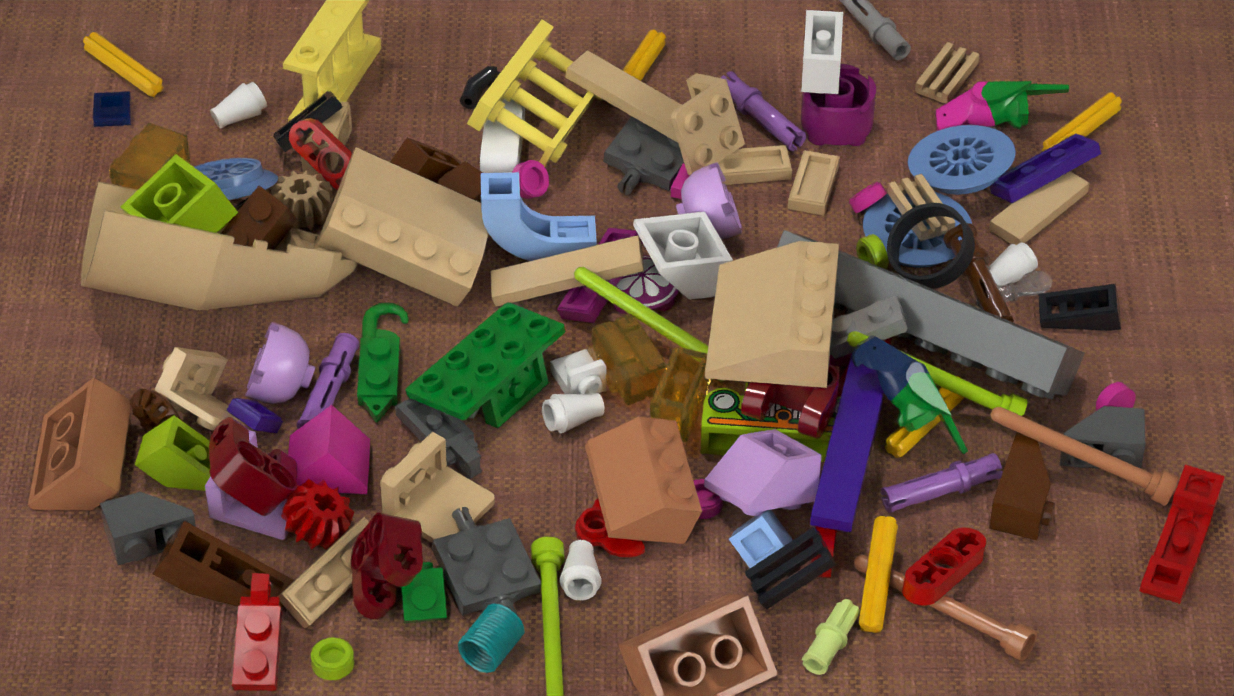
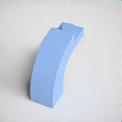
[481,172,597,261]

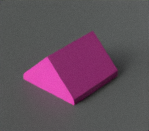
[288,405,370,494]

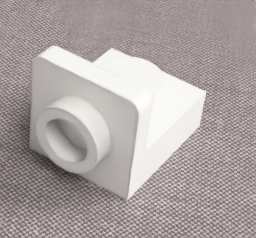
[550,349,606,394]

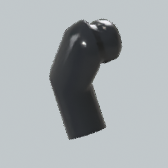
[460,66,501,109]

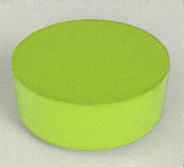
[856,234,889,269]
[311,637,354,680]

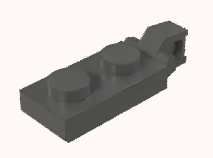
[395,398,482,479]

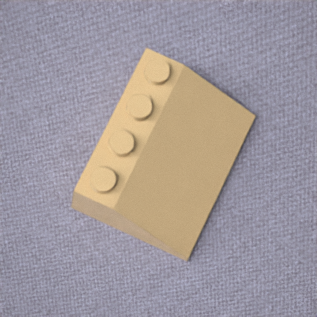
[316,147,489,307]
[705,241,839,388]

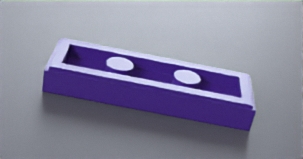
[989,133,1101,203]

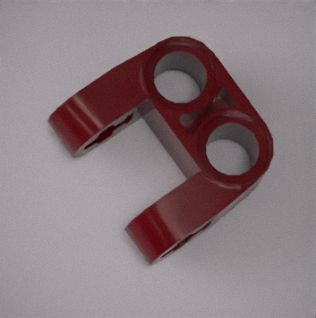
[741,365,839,439]
[209,417,297,516]
[350,513,423,620]

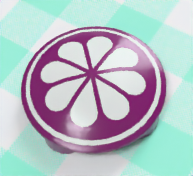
[613,255,679,314]

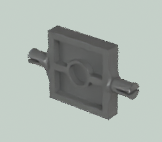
[603,116,685,195]
[432,507,541,615]

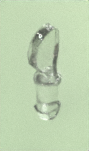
[976,271,1053,310]

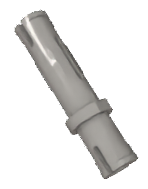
[840,0,911,60]

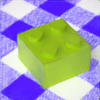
[120,154,238,233]

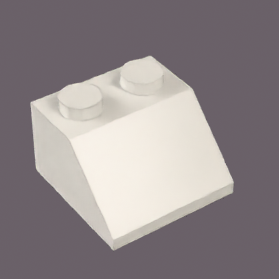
[633,212,733,300]

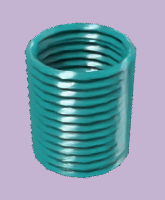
[458,604,525,673]

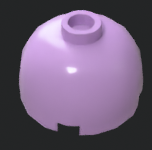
[676,162,742,239]
[245,322,315,404]

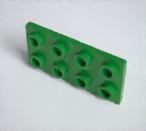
[405,302,566,429]

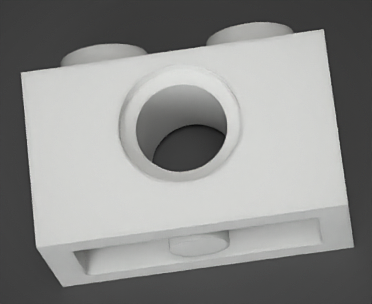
[801,10,843,94]

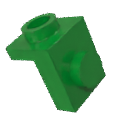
[401,562,447,623]

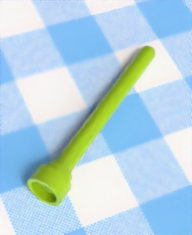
[574,267,724,382]
[847,331,1028,416]
[531,537,565,696]

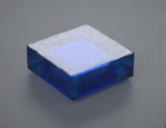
[93,91,132,127]

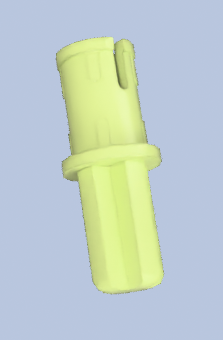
[802,599,860,675]

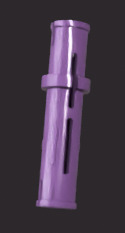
[721,71,806,151]
[296,333,360,429]
[880,453,1003,513]

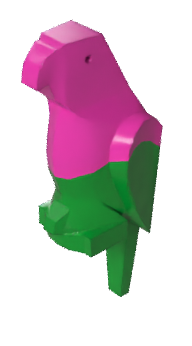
[935,81,1069,131]

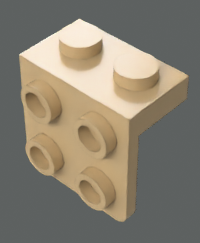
[671,73,745,175]
[155,347,254,431]
[380,432,495,542]

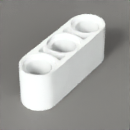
[480,99,525,173]

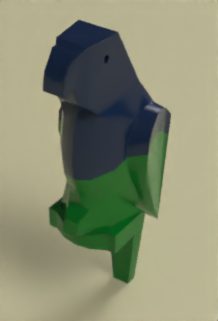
[852,335,968,454]

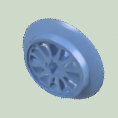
[908,125,1016,195]
[194,158,278,200]
[863,191,972,268]

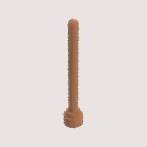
[991,407,1179,506]
[854,555,1037,661]

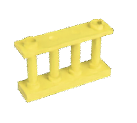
[283,0,381,135]
[467,20,602,167]

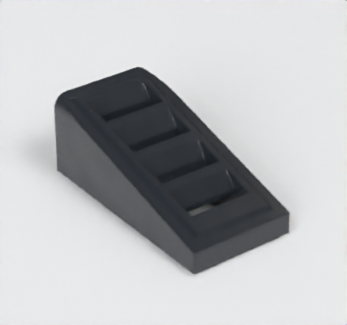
[1038,284,1121,331]

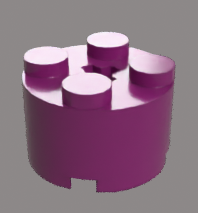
[801,64,876,146]

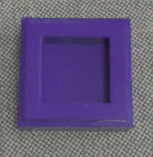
[226,398,283,433]

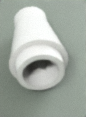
[210,82,267,129]
[988,242,1038,288]
[542,393,605,433]
[560,540,602,600]

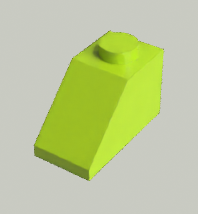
[135,415,211,491]

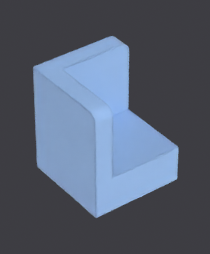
[729,510,792,568]

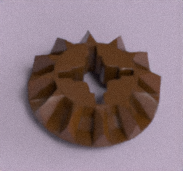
[129,388,181,432]

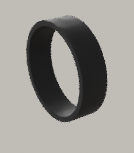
[887,203,975,289]

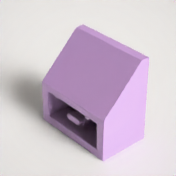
[704,429,821,516]

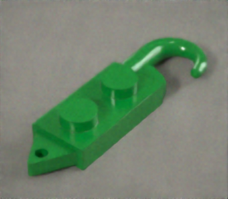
[357,302,409,422]

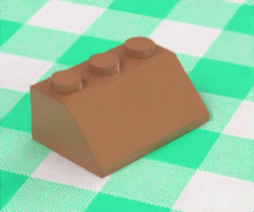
[28,378,131,511]
[585,417,702,544]
[618,594,778,696]

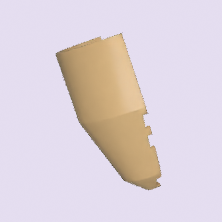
[81,181,357,311]

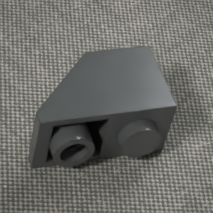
[1059,406,1146,469]
[100,492,196,565]

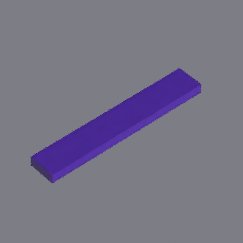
[810,346,895,532]

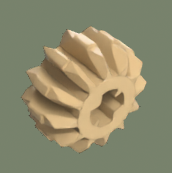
[270,169,333,230]

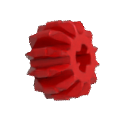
[281,479,355,550]

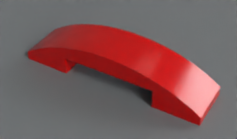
[1139,465,1225,604]

